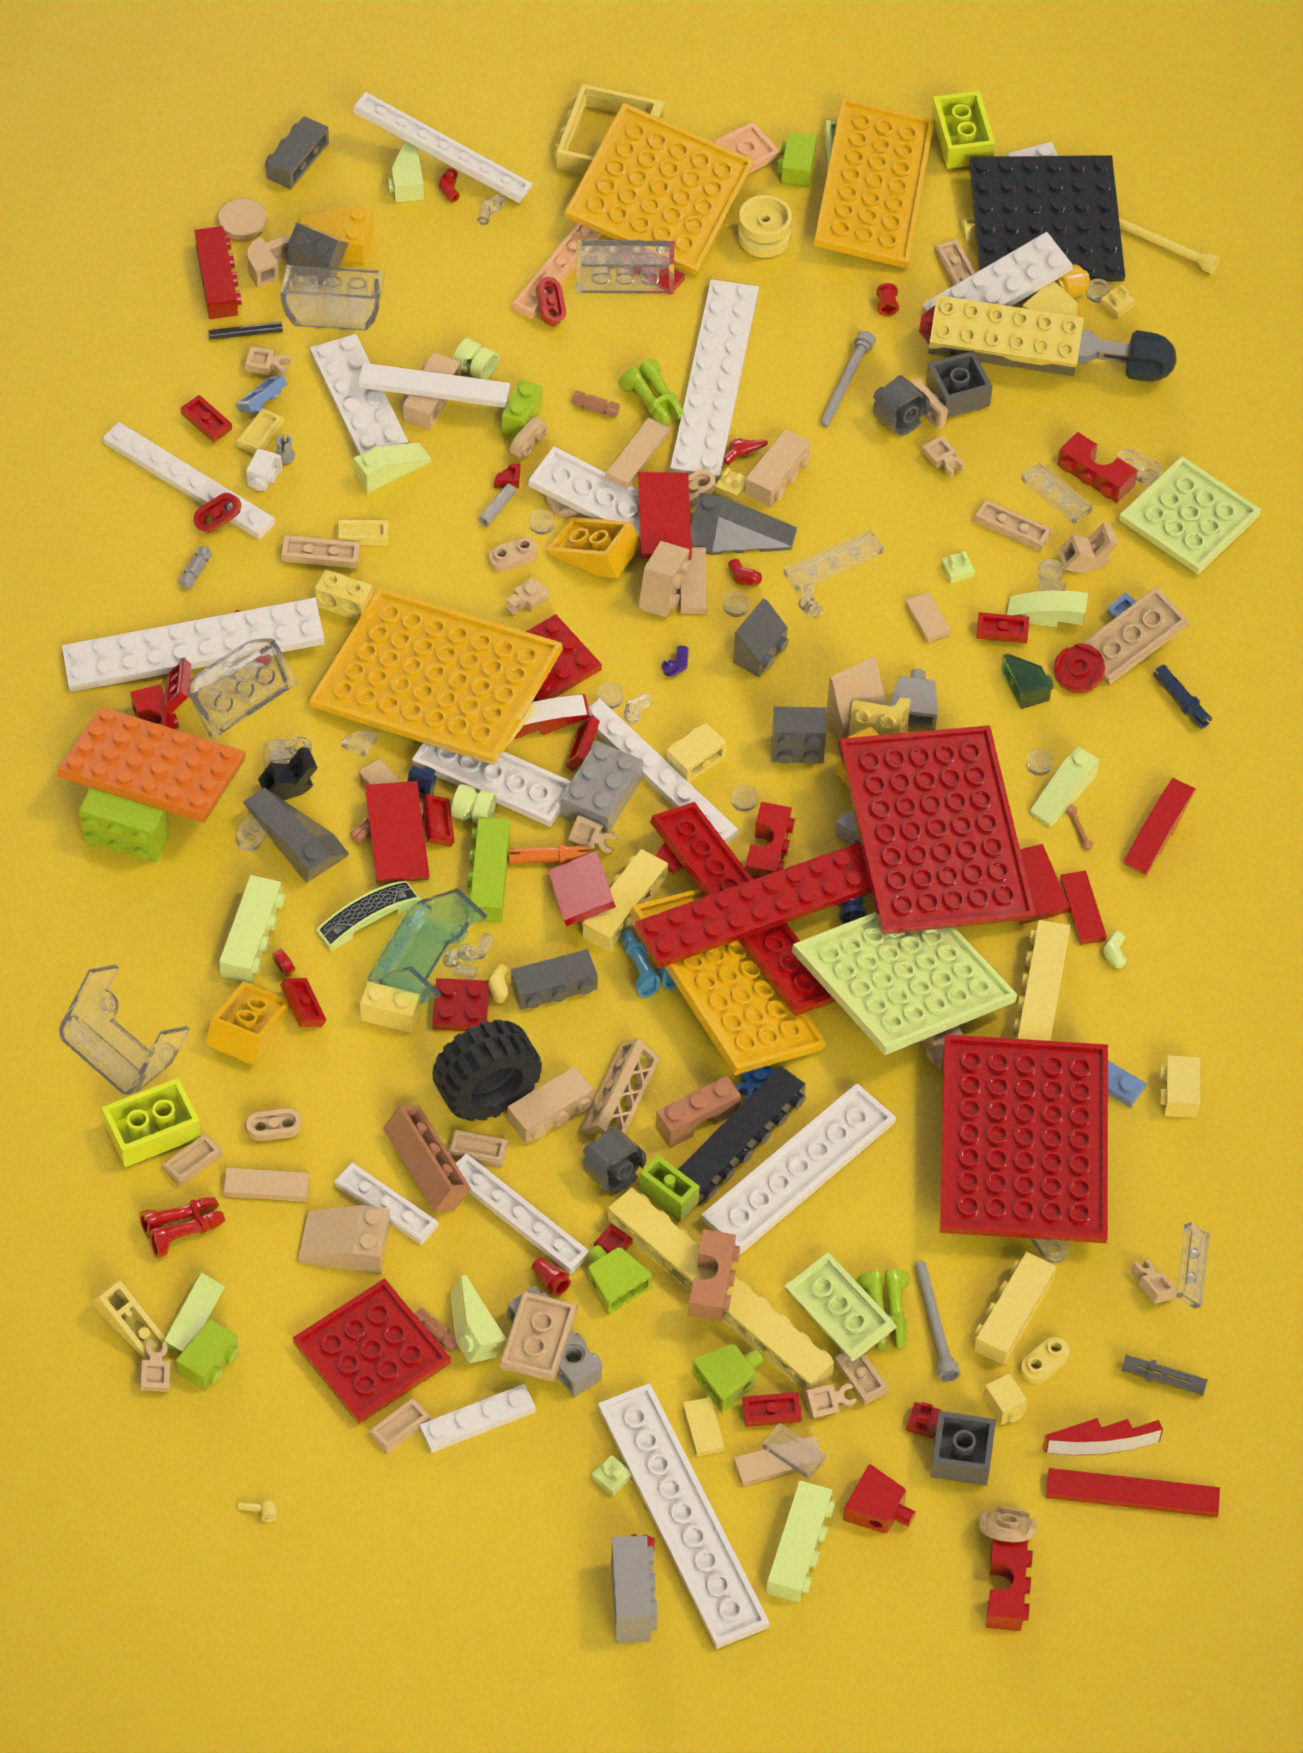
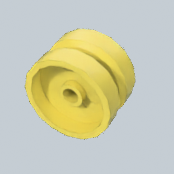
[738,195,792,258]

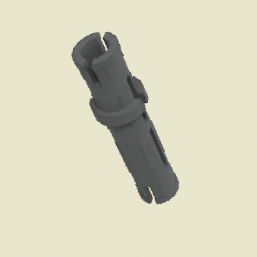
[1121,1354,1208,1396]

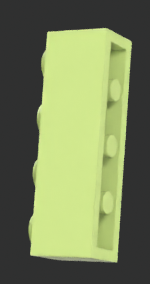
[219,875,285,983]
[766,1481,836,1603]

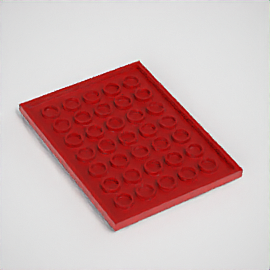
[838,725,1036,935]
[939,1034,1108,1243]

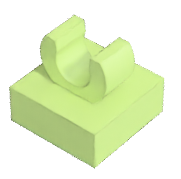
[941,551,975,584]
[592,1455,632,1496]

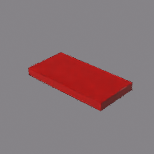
[638,472,692,560]
[364,781,430,884]

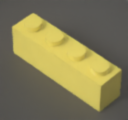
[581,849,668,952]
[973,1252,1056,1366]

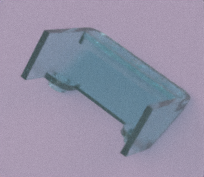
[367,888,488,1003]

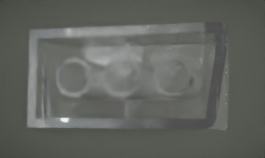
[281,265,384,330]
[188,638,298,738]

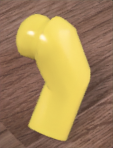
[488,964,509,1003]

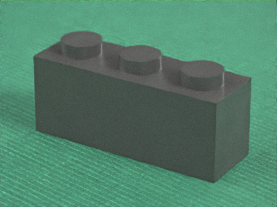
[265,116,329,189]
[511,949,598,1010]

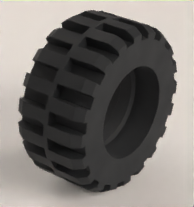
[432,1020,542,1121]

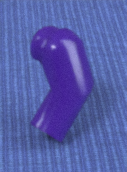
[661,645,689,677]

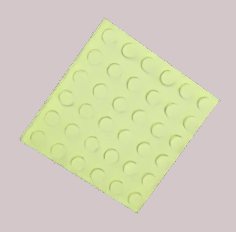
[792,912,1017,1055]

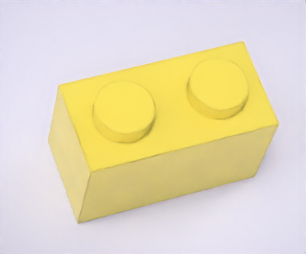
[666,722,727,782]
[360,981,421,1033]
[1160,1055,1200,1118]

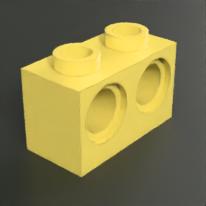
[315,570,373,621]

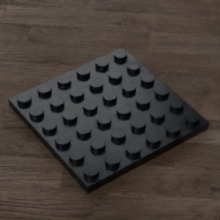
[969,155,1125,282]

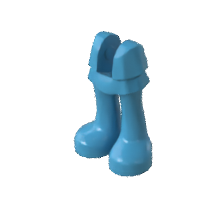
[621,928,677,998]

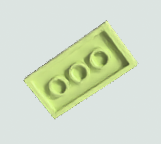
[785,1252,897,1362]

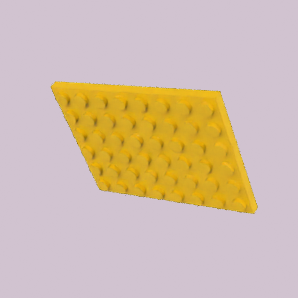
[309,588,563,765]

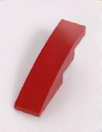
[1123,777,1196,876]

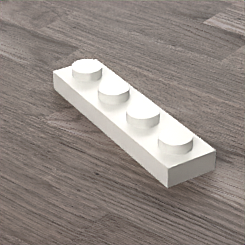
[420,1384,536,1453]

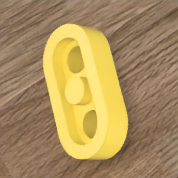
[1021,1337,1070,1384]

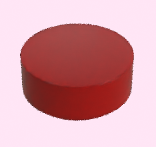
[272,948,295,976]

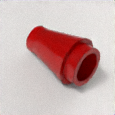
[531,1257,571,1296]

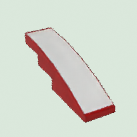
[515,694,591,739]
[1042,1418,1163,1455]

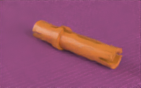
[509,844,589,865]

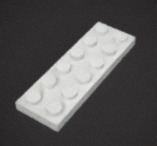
[922,232,1073,312]
[310,334,408,456]
[528,447,640,539]
[412,743,571,827]

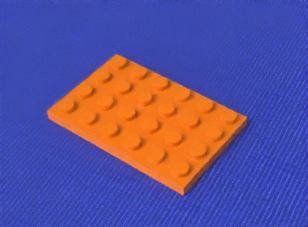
[57,706,246,823]

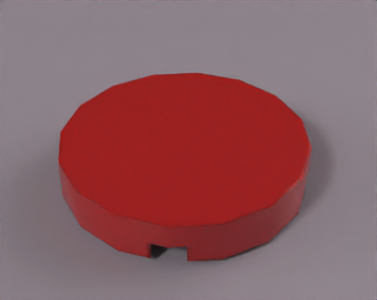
[1054,643,1106,693]

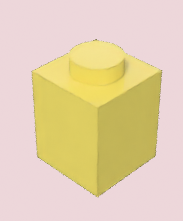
[983,1373,1027,1425]

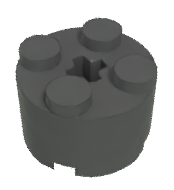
[873,375,930,435]
[583,1126,646,1193]

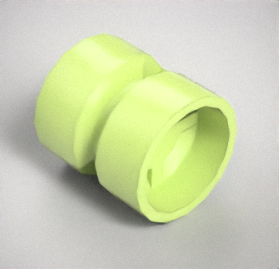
[453,338,499,380]
[451,784,497,824]

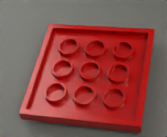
[293,1278,451,1424]

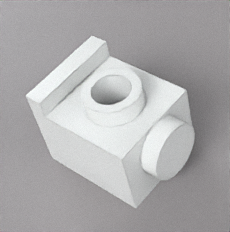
[246,448,282,492]

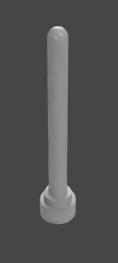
[821,331,876,426]
[915,1260,961,1382]

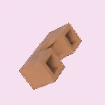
[656,1075,741,1148]
[688,1229,740,1321]

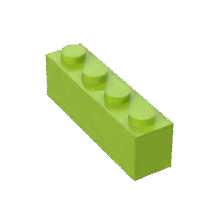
[465,817,510,922]

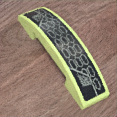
[316,881,421,951]

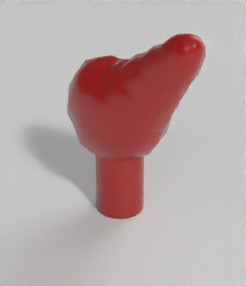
[723,438,768,465]

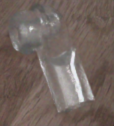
[477,194,506,225]
[798,584,823,618]
[458,933,495,962]

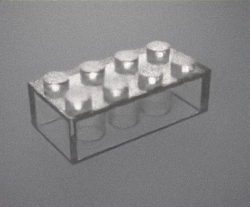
[576,239,674,294]

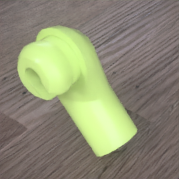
[1103,931,1127,968]

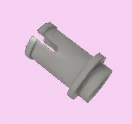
[275,434,295,465]

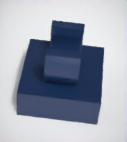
[407,766,437,798]

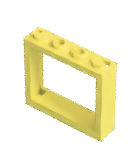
[553,84,665,175]

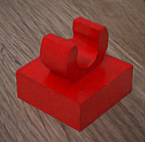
[906,1401,942,1439]

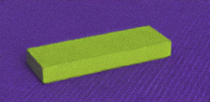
[161,1272,225,1355]

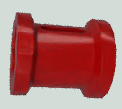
[876,283,899,316]

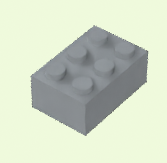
[561,741,643,833]
[611,1536,657,1642]

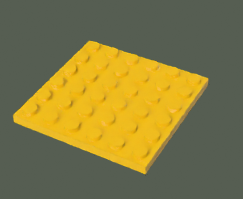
[564,102,754,275]

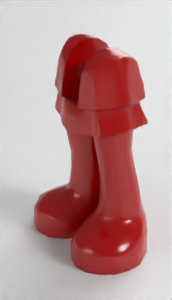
[139,1197,226,1258]

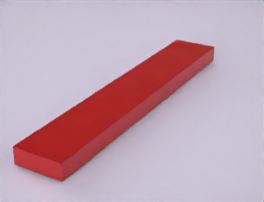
[1046,1468,1220,1517]

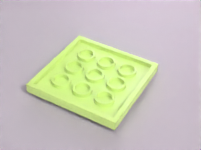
[1119,456,1261,575]

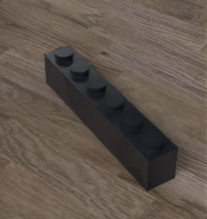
[678,1065,806,1205]

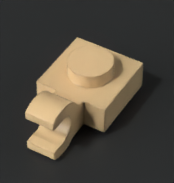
[506,577,550,616]

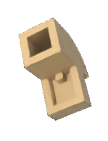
[247,235,290,287]
[1058,523,1118,573]

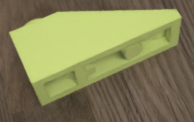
[388,141,424,203]
[354,442,432,493]
[1029,746,1099,827]
[450,1275,507,1363]

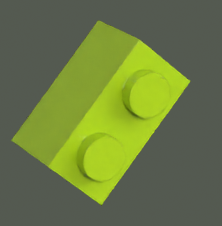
[777,132,817,187]
[502,379,543,438]
[639,1154,700,1221]
[176,1319,239,1390]

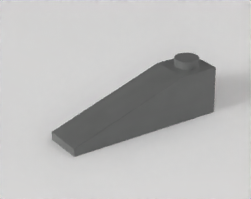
[691,493,797,555]
[243,788,349,883]

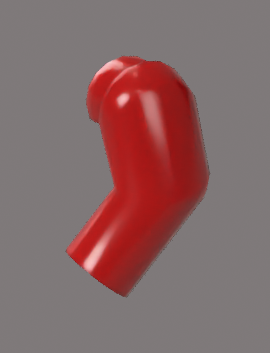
[439,168,460,203]
[728,559,762,586]

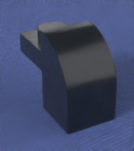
[258,747,318,800]

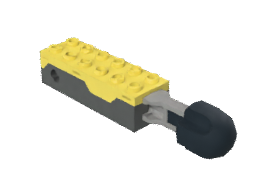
[919,295,1177,382]

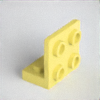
[849,697,911,736]

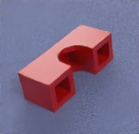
[1057,432,1138,503]
[130,684,179,730]
[745,802,796,879]
[986,1539,1033,1631]

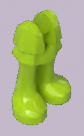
[618,359,684,426]
[857,1269,910,1350]

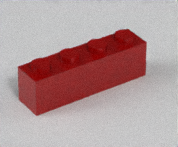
[194,226,242,319]

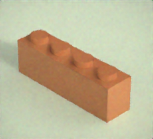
[383,1105,471,1212]

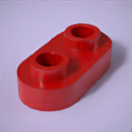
[536,277,566,326]
[194,493,241,533]

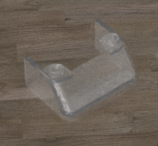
[59,964,190,1095]

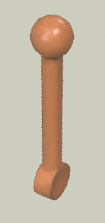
[1067,805,1093,850]

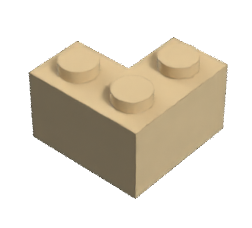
[638,541,691,617]

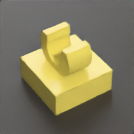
[1100,285,1135,319]
[715,468,746,501]

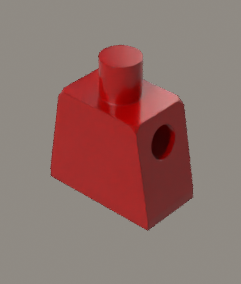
[843,1464,916,1533]

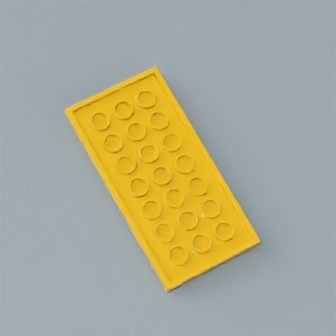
[813,97,934,269]
[630,889,827,1075]

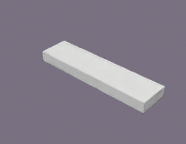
[335,1163,439,1245]

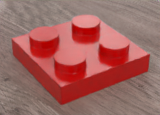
[432,978,490,1031]

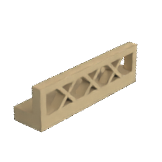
[581,1038,660,1136]

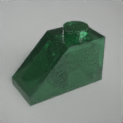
[1001,654,1053,709]

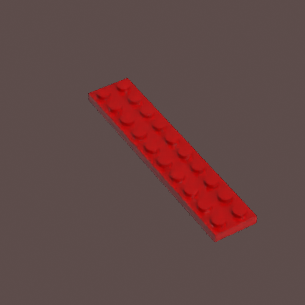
[650,802,836,1016]
[633,842,871,969]

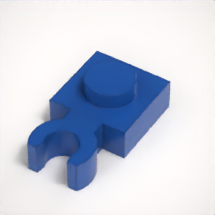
[735,1066,775,1103]

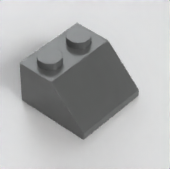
[287,222,349,288]
[733,598,789,677]

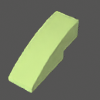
[1007,591,1088,627]

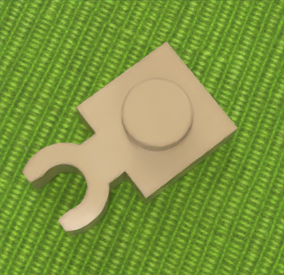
[245,346,291,375]
[921,435,964,478]
[568,814,619,853]
[1131,1259,1178,1303]
[140,1341,170,1392]
[803,1384,857,1419]

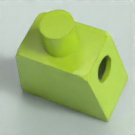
[587,1245,652,1315]
[692,1344,764,1413]

